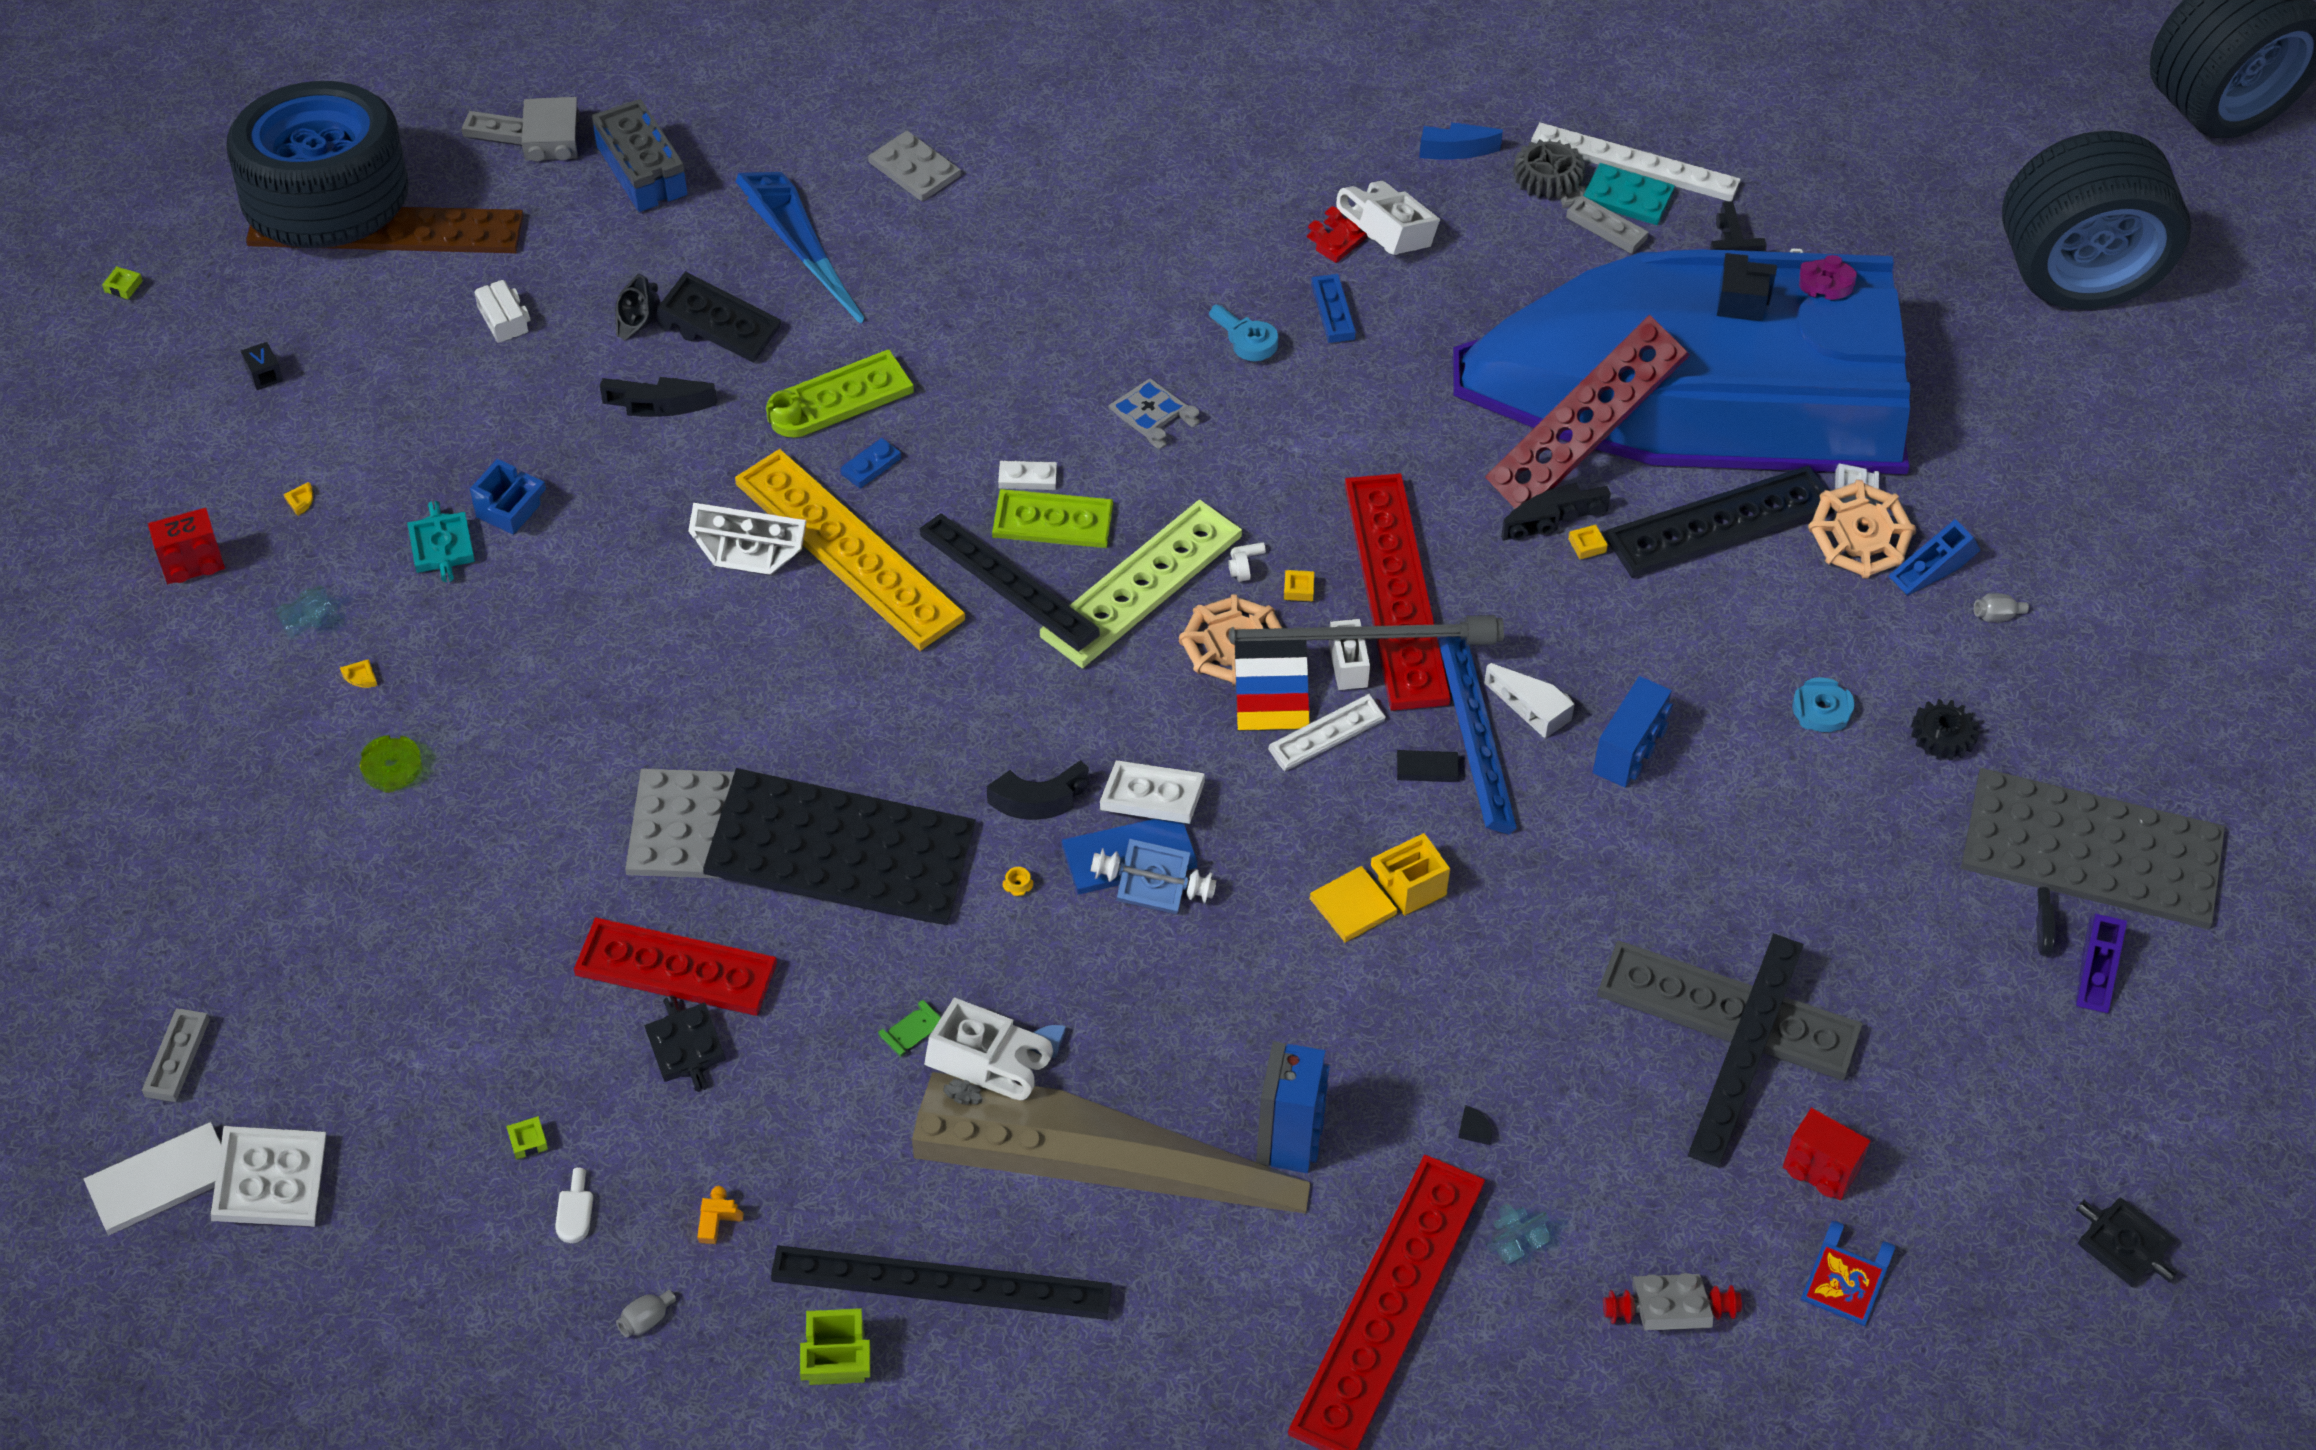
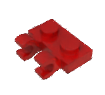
[1307,206,1368,263]

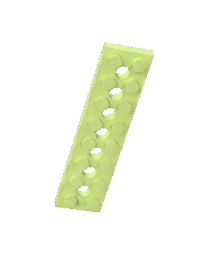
[1040,499,1242,669]

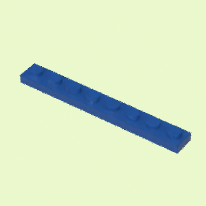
[1437,637,1517,835]

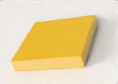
[1310,866,1397,943]

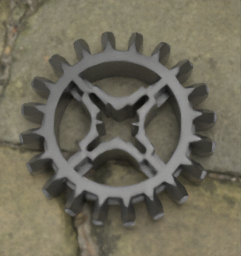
[1513,139,1585,200]

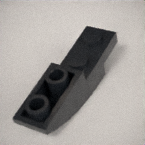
[600,377,717,417]
[1501,482,1611,541]

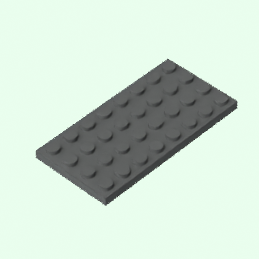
[1960,767,2225,929]

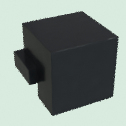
[1717,253,1777,321]

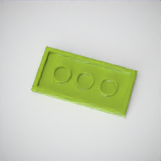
[992,489,1113,548]

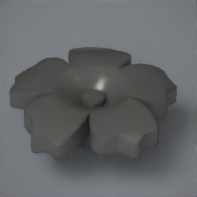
[943,1078,982,1105]

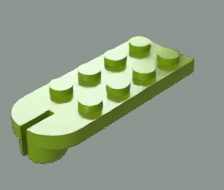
[766,349,914,438]

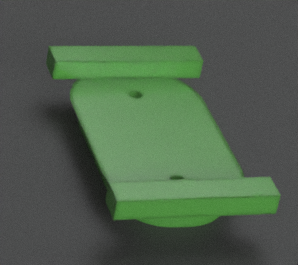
[878,1000,941,1057]

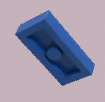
[840,438,901,489]

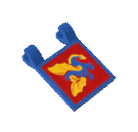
[1800,1221,1895,1327]

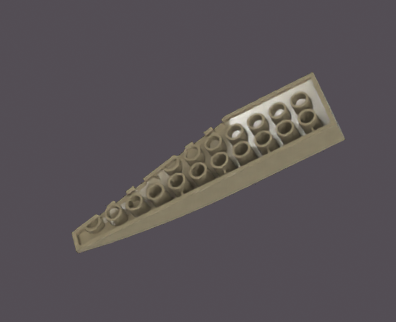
[912,1072,1310,1214]

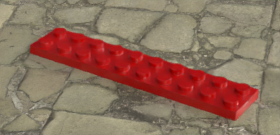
[1344,473,1450,711]
[1288,1154,1485,1450]

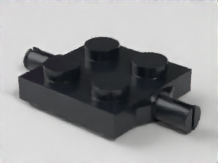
[644,996,726,1092]
[2076,1197,2178,1287]

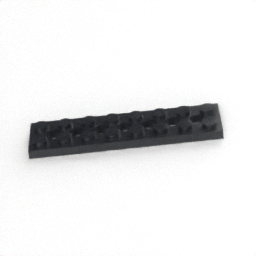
[1605,465,1835,578]

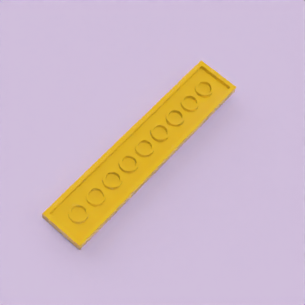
[735,449,965,651]

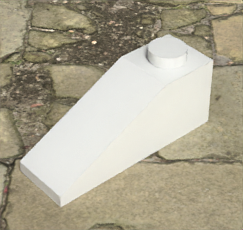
[1484,663,1574,739]

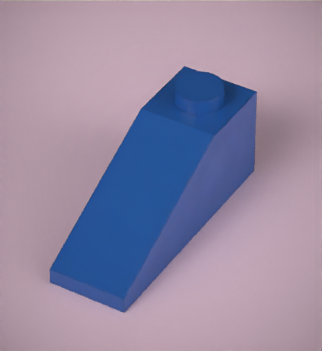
[1888,519,1981,596]

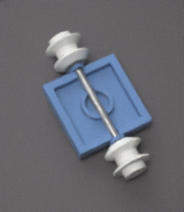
[1090,839,1216,914]

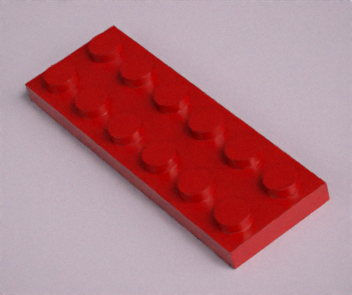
[574,917,777,1016]

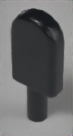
[2036,887,2055,956]

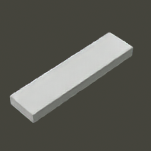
[1268,694,1386,772]

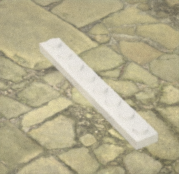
[1531,122,1740,201]

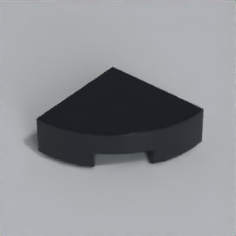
[1458,1105,1492,1145]

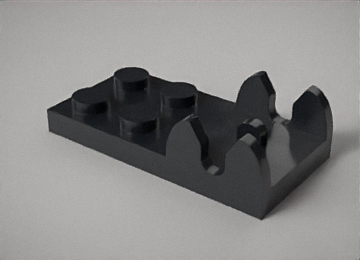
[657,271,781,363]

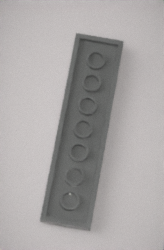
[1597,940,1863,1081]

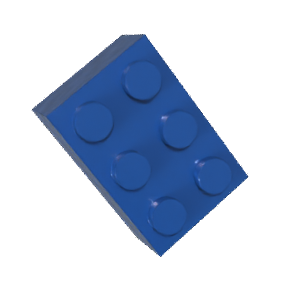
[1592,676,1673,788]

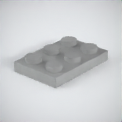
[868,131,961,202]

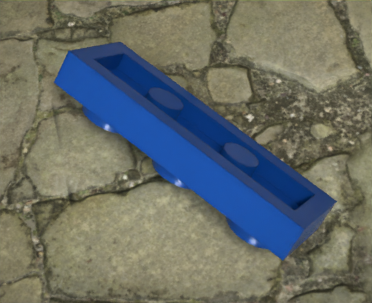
[1311,274,1356,343]

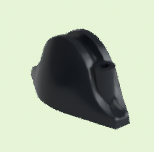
[615,274,660,341]

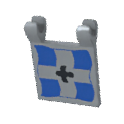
[1108,378,1200,450]

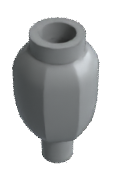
[1974,593,2029,623]
[616,1290,676,1337]

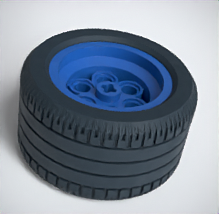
[226,81,409,248]

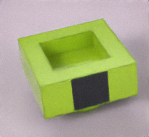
[102,266,143,299]
[506,1116,548,1160]

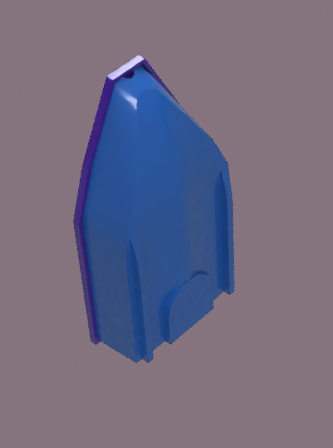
[1452,249,1910,474]

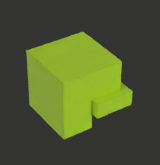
[800,1308,870,1385]

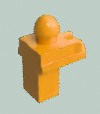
[697,1185,744,1244]

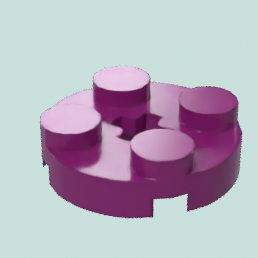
[1799,255,1857,300]

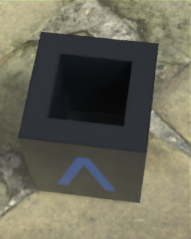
[241,342,283,390]

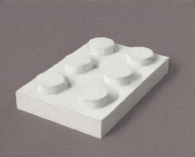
[1100,760,1205,824]

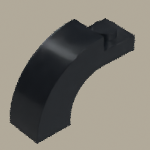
[987,760,1089,820]

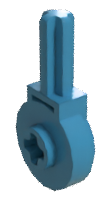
[1209,304,1278,361]

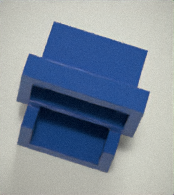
[470,459,546,535]

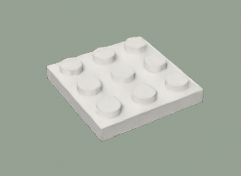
[211,1126,326,1227]

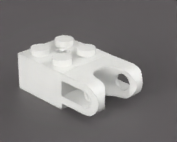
[1336,181,1440,255]
[924,997,1053,1100]

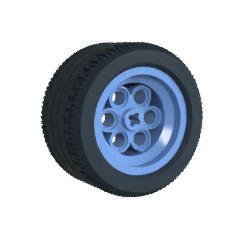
[2149,0,2316,138]
[2002,131,2191,309]

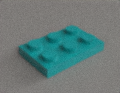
[1583,163,1675,225]

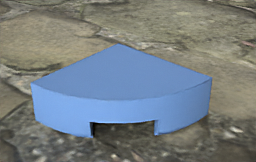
[1029,1025,1066,1058]

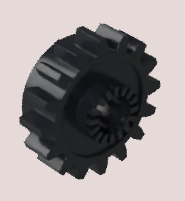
[1911,699,1980,761]

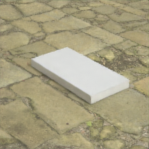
[84,1122,221,1236]

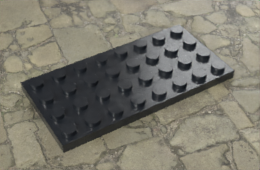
[703,768,976,925]

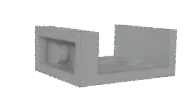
[522,97,580,161]

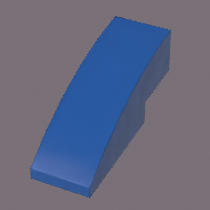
[1419,122,1503,160]

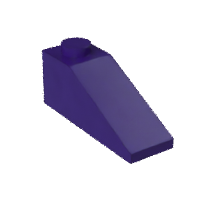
[2076,913,2127,1014]

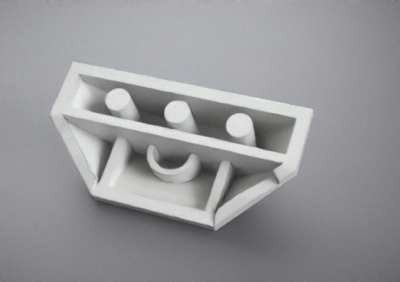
[689,503,807,575]

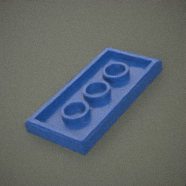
[1062,819,1197,895]

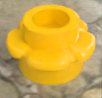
[1003,867,1034,896]

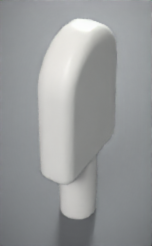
[555,1168,593,1243]

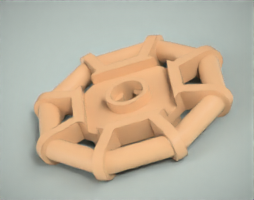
[1808,479,1916,579]
[1179,594,1282,685]

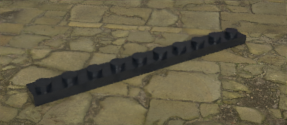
[771,1245,1112,1320]

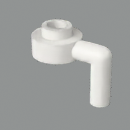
[1228,542,1266,582]

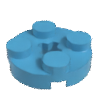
[1792,677,1854,732]

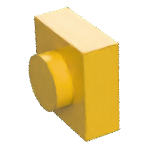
[1568,524,1608,560]
[1284,570,1314,601]

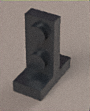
[1710,201,1767,252]

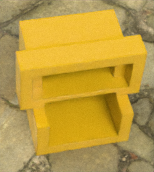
[1371,833,1450,916]

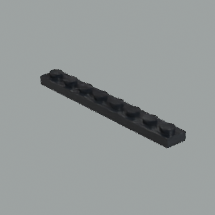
[919,513,1100,652]
[1688,933,1804,1168]

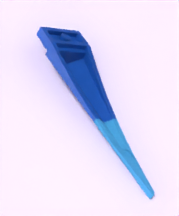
[735,172,864,323]

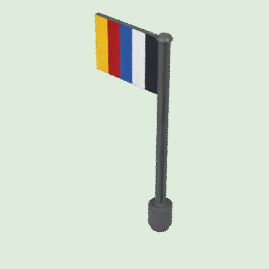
[1228,615,1504,731]

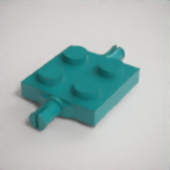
[407,501,475,582]

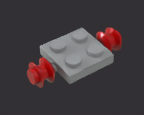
[1603,1273,1742,1331]

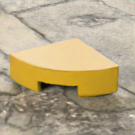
[283,482,314,516]
[340,659,378,688]

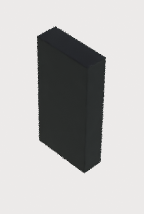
[1397,750,1458,782]

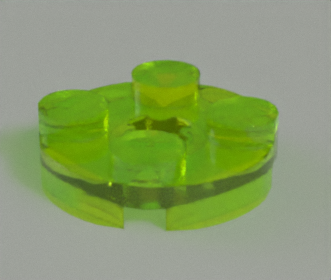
[359,735,423,793]

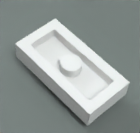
[998,461,1057,490]

